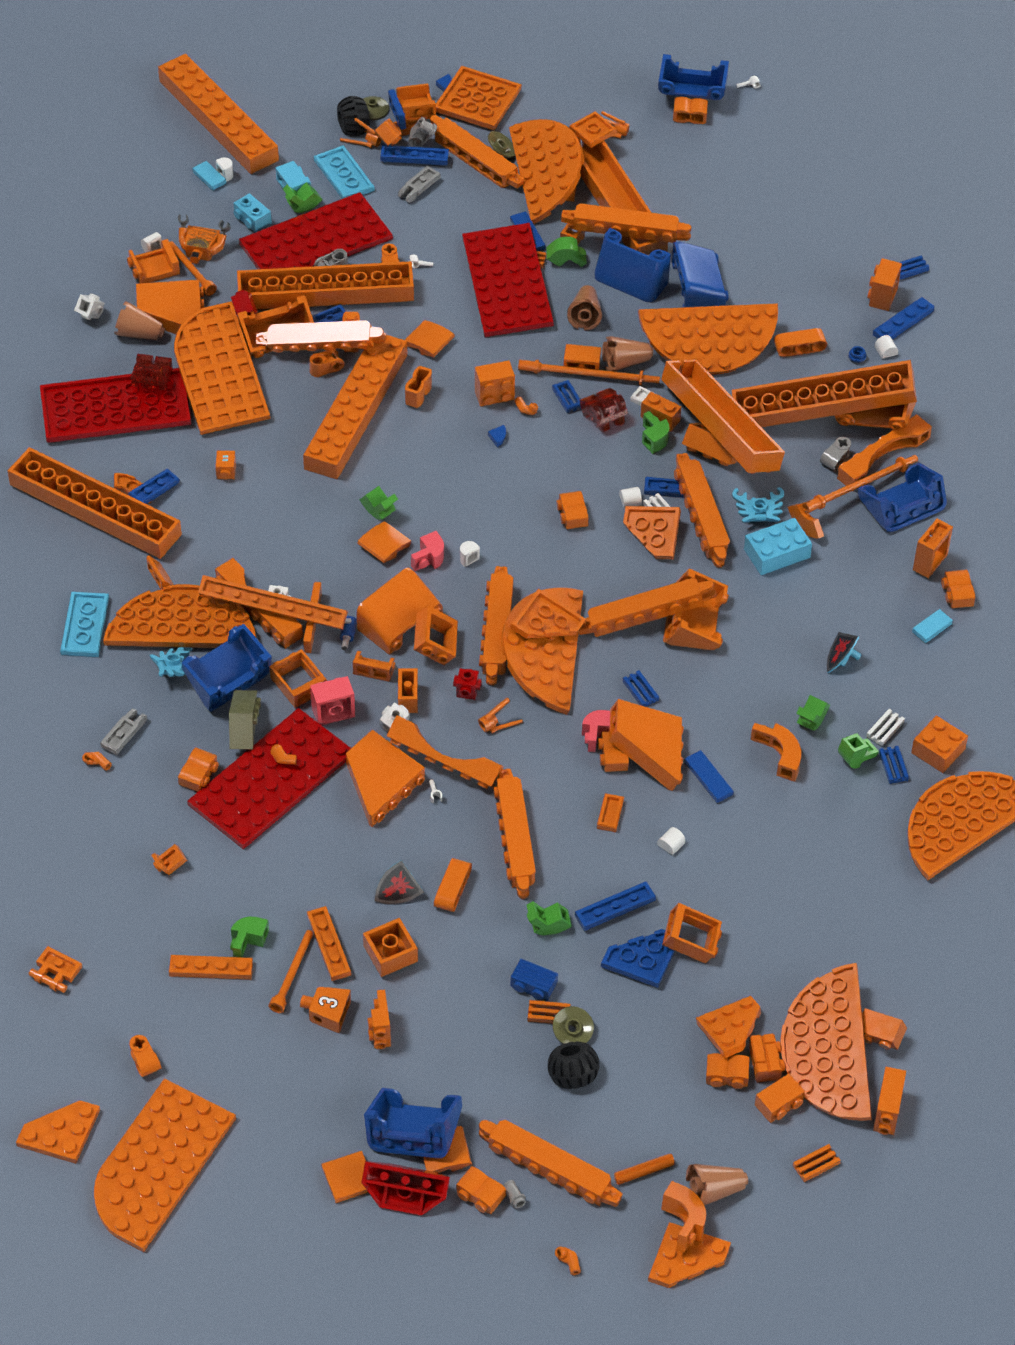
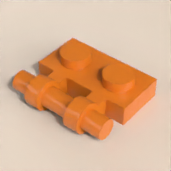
[29,946,83,993]

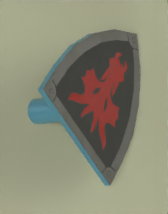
[827,632,861,673]
[374,860,424,904]

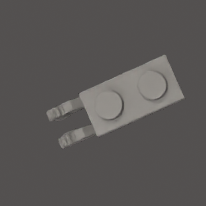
[398,166,441,203]
[100,708,147,755]

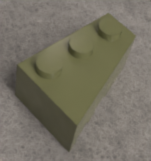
[229,690,261,749]

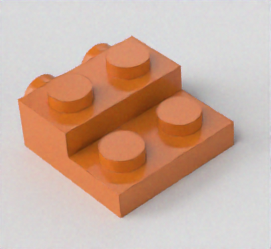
[367,989,391,1049]

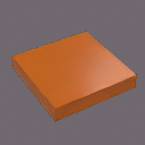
[569,111,617,148]
[321,1151,368,1203]

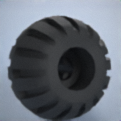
[337,96,370,136]
[547,1041,600,1089]

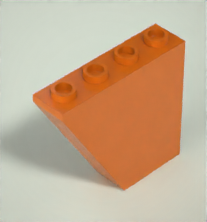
[136,280,204,334]
[609,699,684,791]
[346,730,425,827]

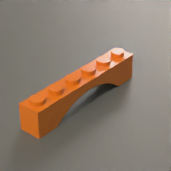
[837,414,932,491]
[215,558,303,649]
[387,715,504,789]

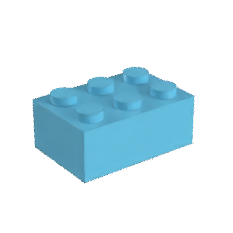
[744,518,812,575]

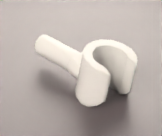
[736,76,761,89]
[410,255,434,269]
[429,780,442,803]

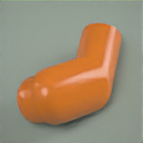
[514,397,538,415]
[271,744,297,765]
[82,752,112,771]
[555,1246,581,1275]

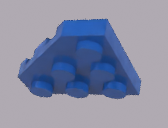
[601,929,681,988]

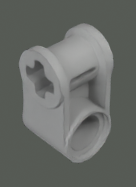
[408,117,437,147]
[314,249,348,266]
[820,437,851,471]

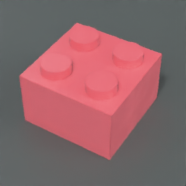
[310,676,355,725]

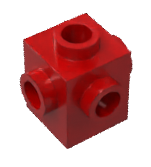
[453,668,482,700]

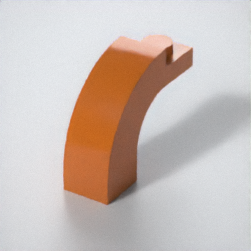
[751,723,801,782]
[661,1181,706,1253]

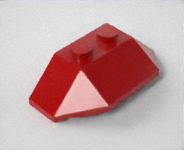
[361,1161,450,1215]

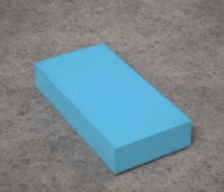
[193,161,226,191]
[912,609,953,643]

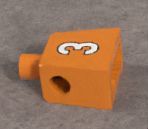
[300,987,351,1033]

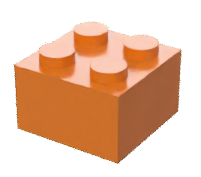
[867,258,902,311]
[475,360,515,406]
[911,715,968,773]
[363,918,418,977]

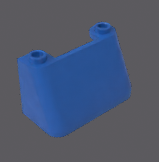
[658,54,729,100]
[595,228,671,302]
[672,241,729,307]
[857,463,947,532]
[181,624,272,712]
[364,1088,462,1158]

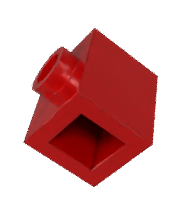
[231,290,258,315]

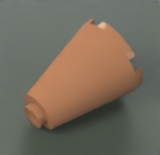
[567,285,602,330]
[114,301,165,340]
[602,336,653,372]
[686,1164,748,1206]

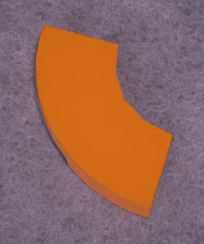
[114,473,151,503]
[787,503,824,539]

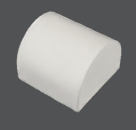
[216,158,233,182]
[141,232,162,253]
[875,335,898,359]
[619,487,642,509]
[460,541,480,567]
[657,827,685,856]

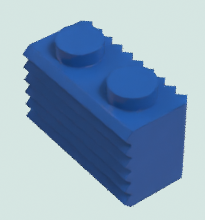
[510,958,558,1001]

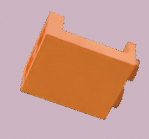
[396,83,436,122]
[127,239,180,283]

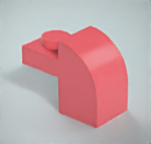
[411,531,444,571]
[582,710,610,752]

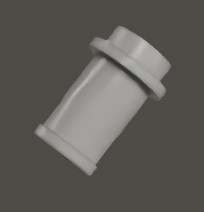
[503,1180,526,1209]

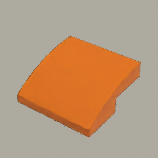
[405,320,455,357]
[357,521,411,563]
[423,1126,472,1173]

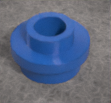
[849,346,866,362]

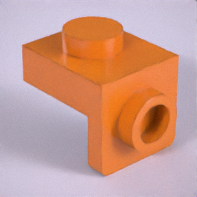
[151,844,188,875]

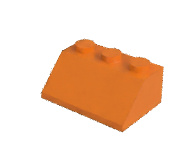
[682,422,737,466]

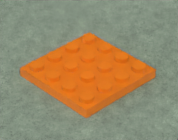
[436,66,522,131]

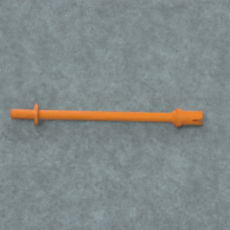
[518,359,660,386]
[801,455,918,514]

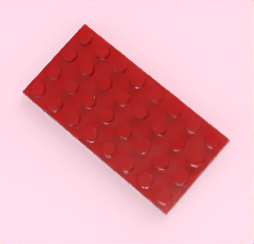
[239,192,393,269]
[462,223,554,337]
[40,368,191,443]
[187,708,351,850]

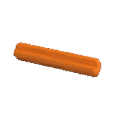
[614,1153,675,1185]

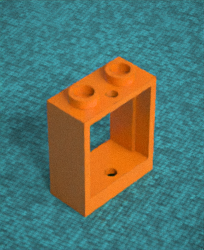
[913,518,953,579]
[414,605,458,665]
[269,649,327,708]
[662,903,722,964]
[873,1067,906,1135]

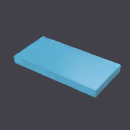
[314,145,375,199]
[60,592,109,657]

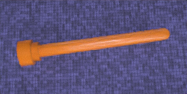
[169,241,217,296]
[268,930,313,1013]

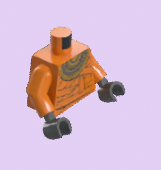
[178,214,231,264]

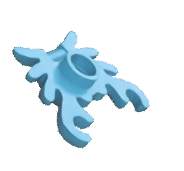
[732,487,784,523]
[150,647,193,677]

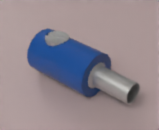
[340,616,357,650]

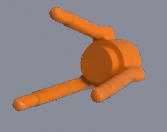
[601,111,630,139]
[340,118,382,148]
[478,698,523,734]

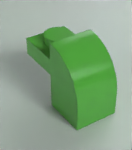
[283,182,323,213]
[546,237,587,267]
[642,411,669,454]
[359,486,398,520]
[796,695,830,731]
[838,733,879,769]
[526,901,572,935]
[230,916,269,957]

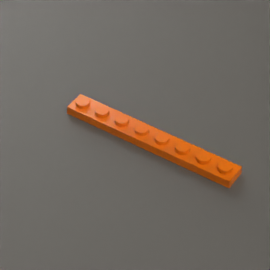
[198,575,348,630]

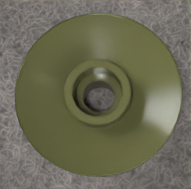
[363,96,389,120]
[488,131,515,158]
[552,1006,594,1044]

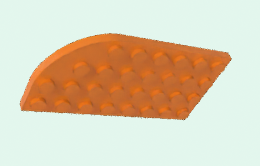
[174,301,270,435]
[94,1078,236,1252]

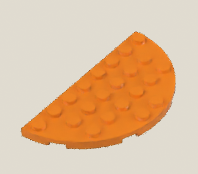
[509,119,584,224]
[638,303,778,375]
[103,584,256,648]
[501,588,583,715]
[907,771,1015,880]
[780,963,872,1121]

